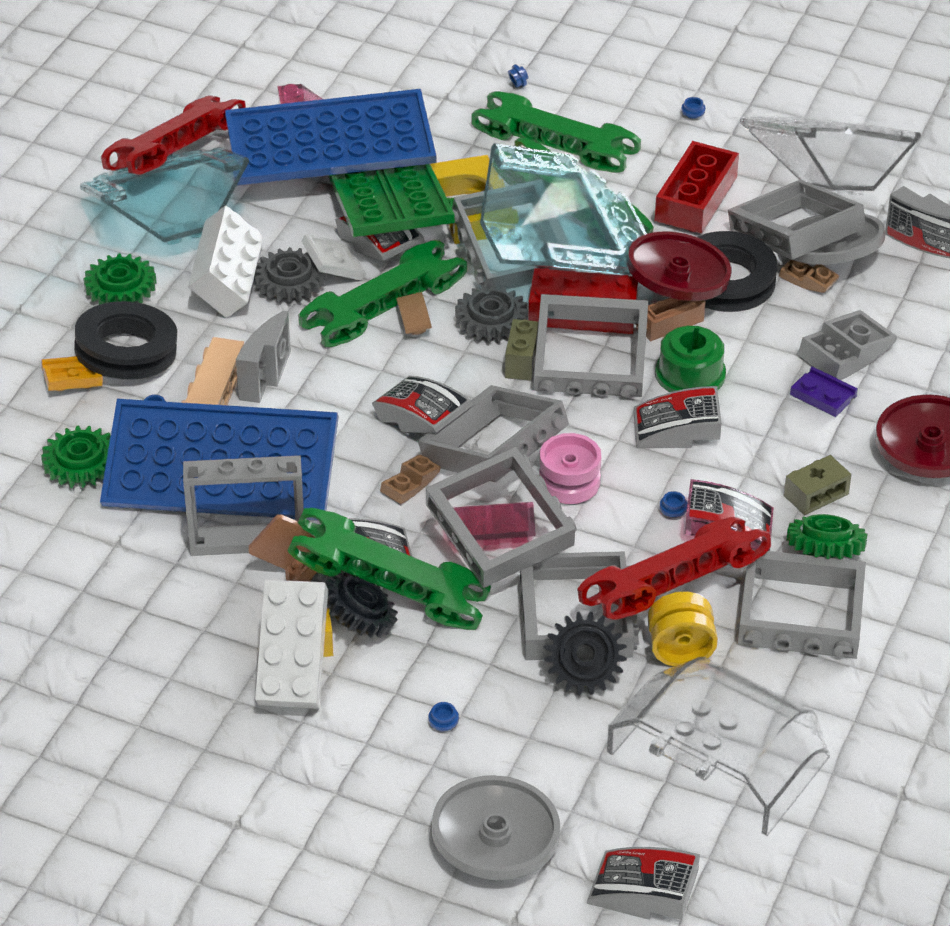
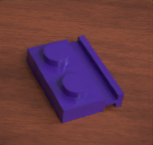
[790,367,858,417]

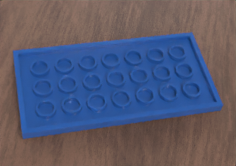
[225,89,437,186]
[100,399,339,521]

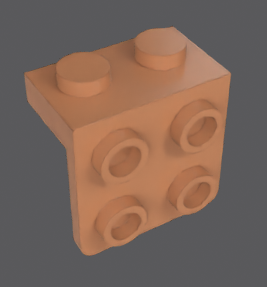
[248,515,317,582]

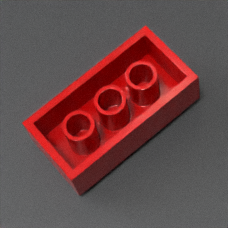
[654,140,739,234]
[528,268,638,335]

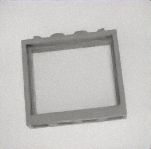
[452,179,575,290]
[728,179,866,260]
[534,294,648,398]
[418,385,569,482]
[426,447,577,588]
[183,455,304,556]
[738,549,866,659]
[520,551,639,660]

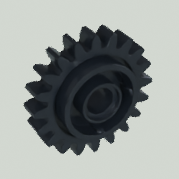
[325,572,398,638]
[543,611,627,695]

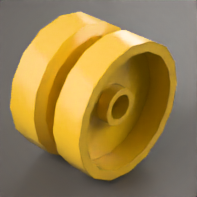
[648,592,718,667]

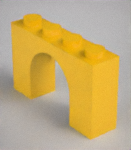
[430,155,517,244]

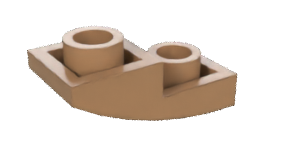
[779,260,840,293]
[396,292,432,335]
[380,454,441,504]

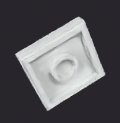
[301,234,366,280]

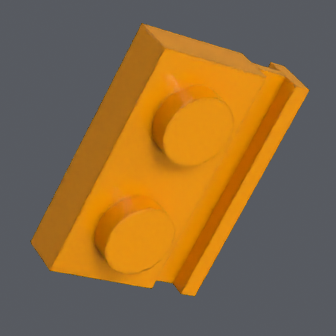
[41,356,103,391]

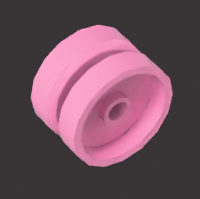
[539,433,602,504]

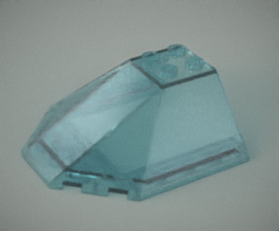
[480,143,647,275]
[80,147,249,245]

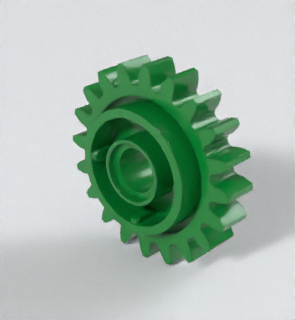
[83,253,157,305]
[41,425,111,488]
[786,514,868,559]

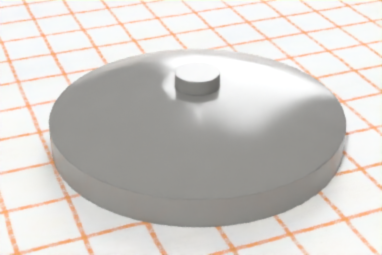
[788,214,885,264]
[432,775,560,880]

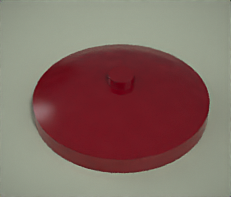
[627,231,732,301]
[876,394,950,478]

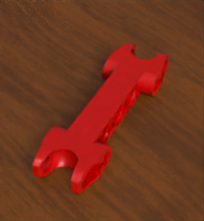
[101,95,246,175]
[577,517,771,620]

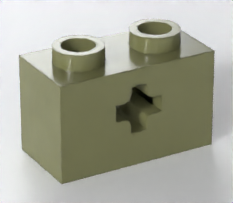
[505,319,539,381]
[784,454,852,516]

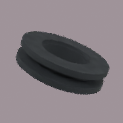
[698,231,778,312]
[74,301,177,379]

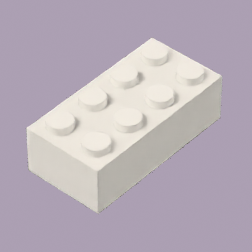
[188,206,263,318]
[255,580,328,709]

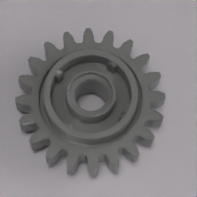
[254,247,326,303]
[455,285,528,342]

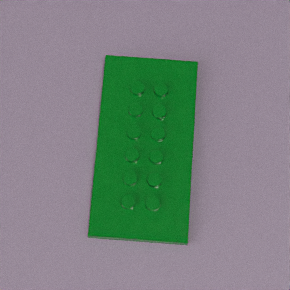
[328,164,455,237]

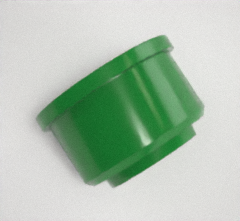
[655,325,726,392]

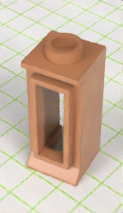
[636,298,705,342]

